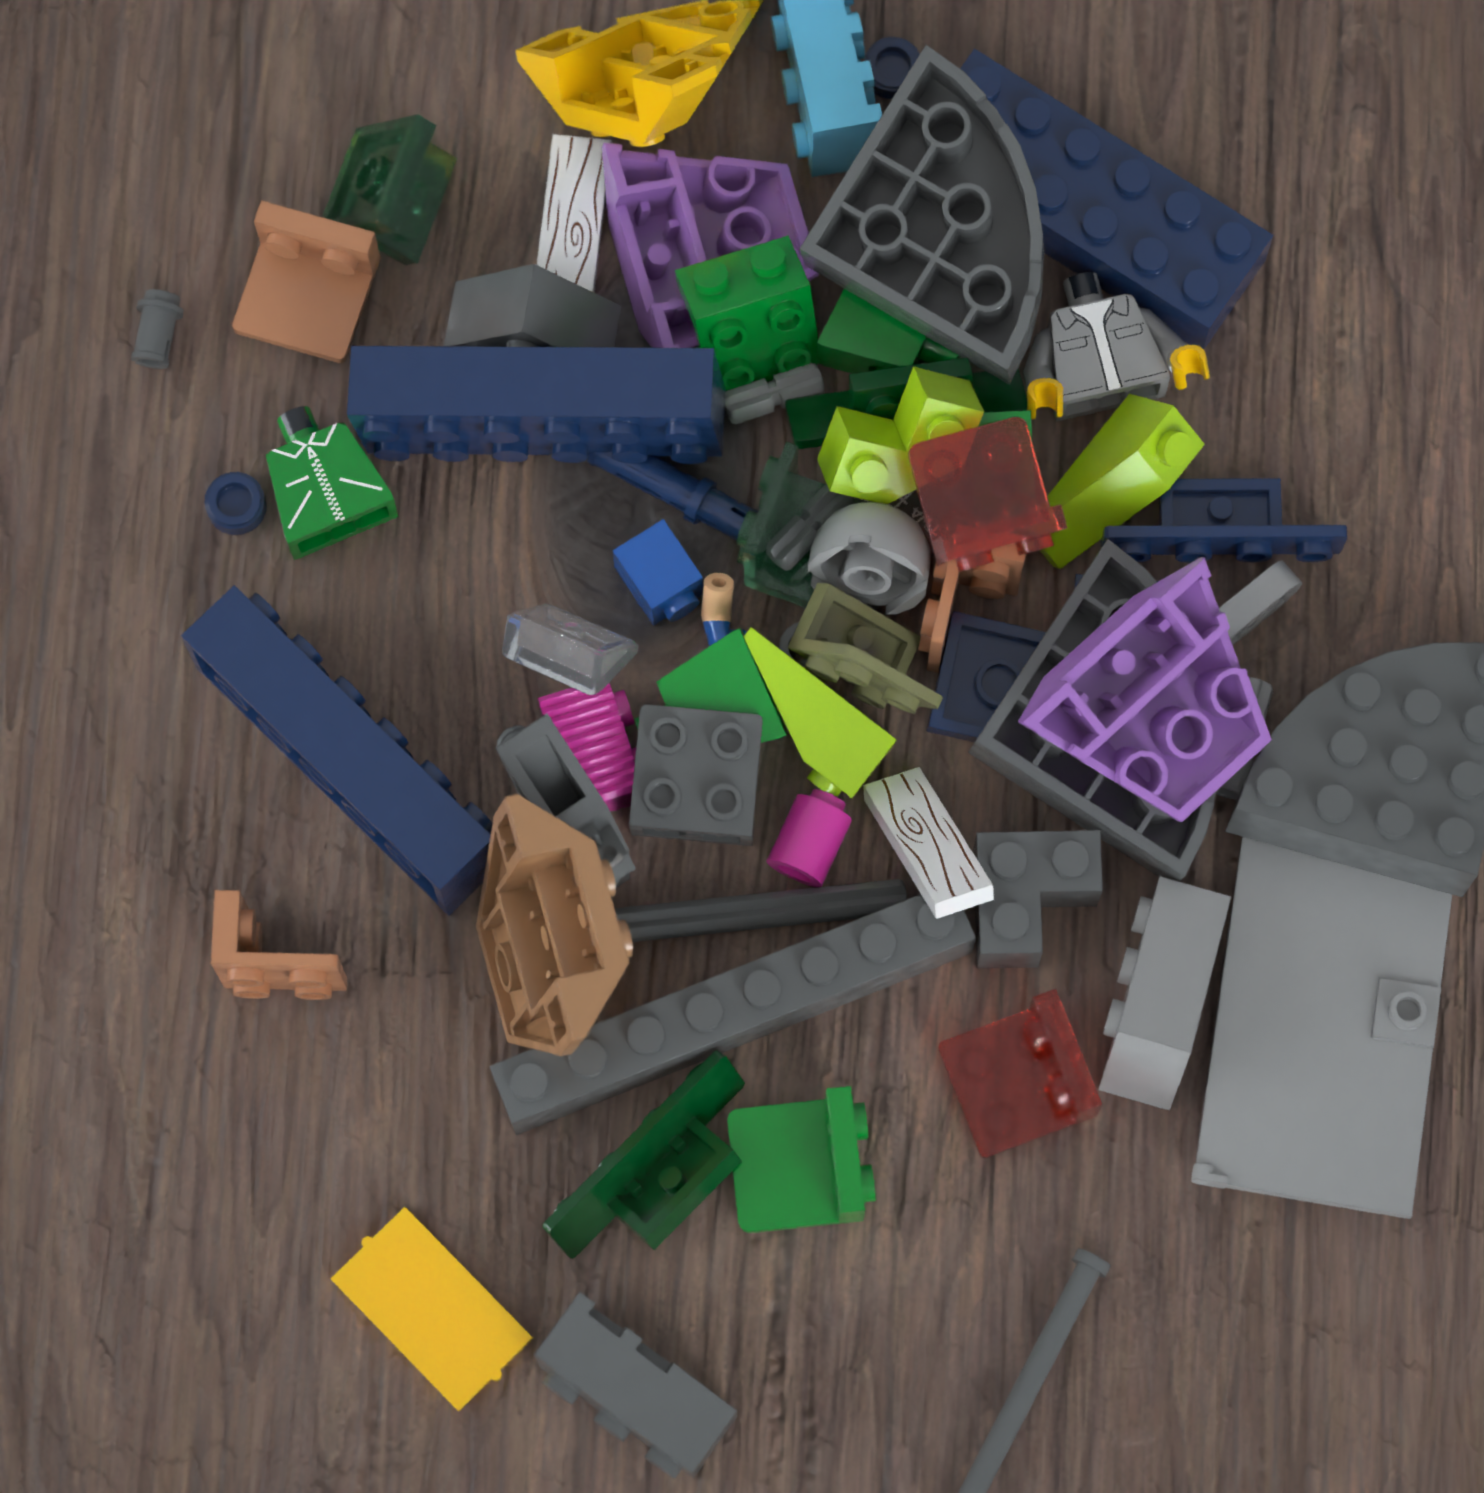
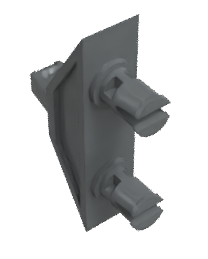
[495,713,636,888]

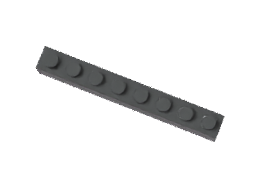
[489,894,976,1135]

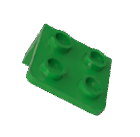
[675,235,820,392]
[727,1086,876,1233]

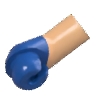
[701,573,747,646]

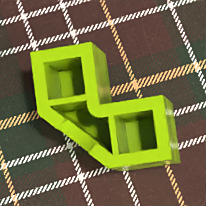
[817,367,984,504]

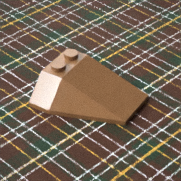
[476,794,633,1056]

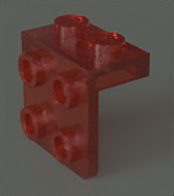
[908,417,1067,572]

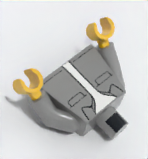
[1023,272,1210,422]

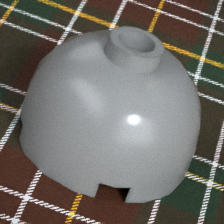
[808,501,930,615]

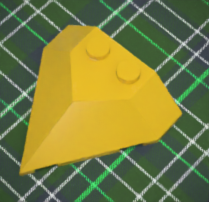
[516,0,764,147]

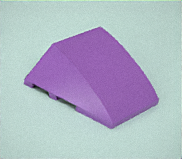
[602,143,819,348]
[1018,558,1272,822]

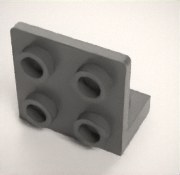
[629,704,763,846]

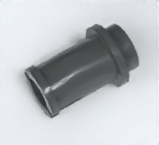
[131,289,184,369]

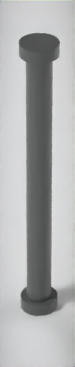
[958,1248,1111,1493]

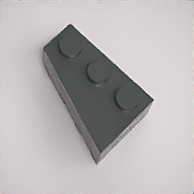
[534,1292,737,1479]

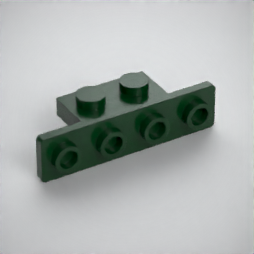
[785,357,1027,449]
[543,1050,745,1259]

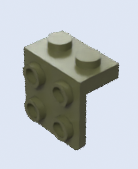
[788,583,943,714]

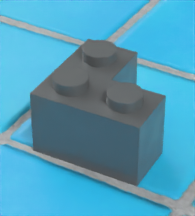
[444,264,621,347]
[973,830,1103,969]

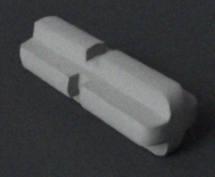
[725,363,825,424]

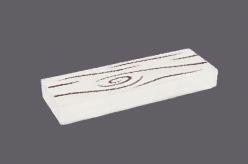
[537,134,611,292]
[863,767,993,919]

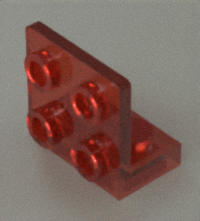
[938,988,1102,1158]

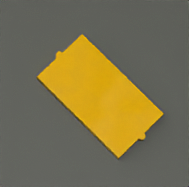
[330,1207,533,1412]

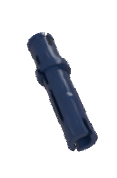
[587,452,762,546]

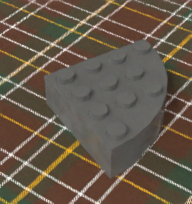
[800,45,1044,385]
[968,539,1216,882]
[1225,642,1484,897]

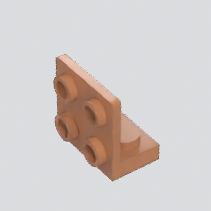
[232,200,381,363]
[918,524,1029,673]
[211,890,347,1000]

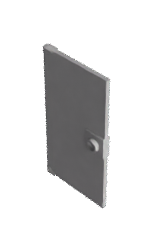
[1191,837,1452,1219]

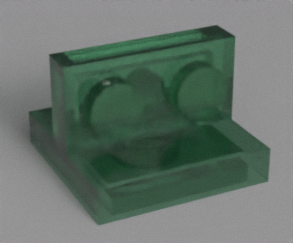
[322,114,457,265]

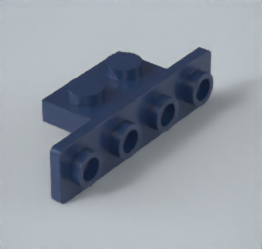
[1100,478,1347,563]

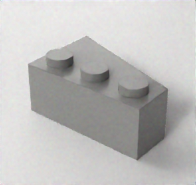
[1098,876,1231,1111]

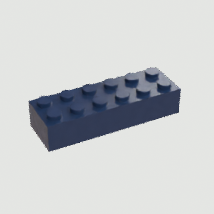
[960,49,1274,349]
[347,346,725,464]
[181,585,493,916]

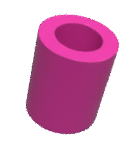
[766,789,852,887]

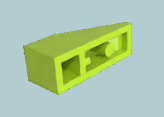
[1021,393,1205,569]
[744,627,898,798]

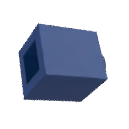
[612,519,703,626]

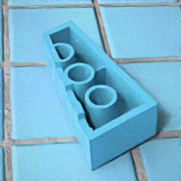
[771,0,882,177]

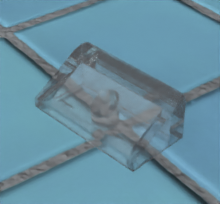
[502,603,639,695]

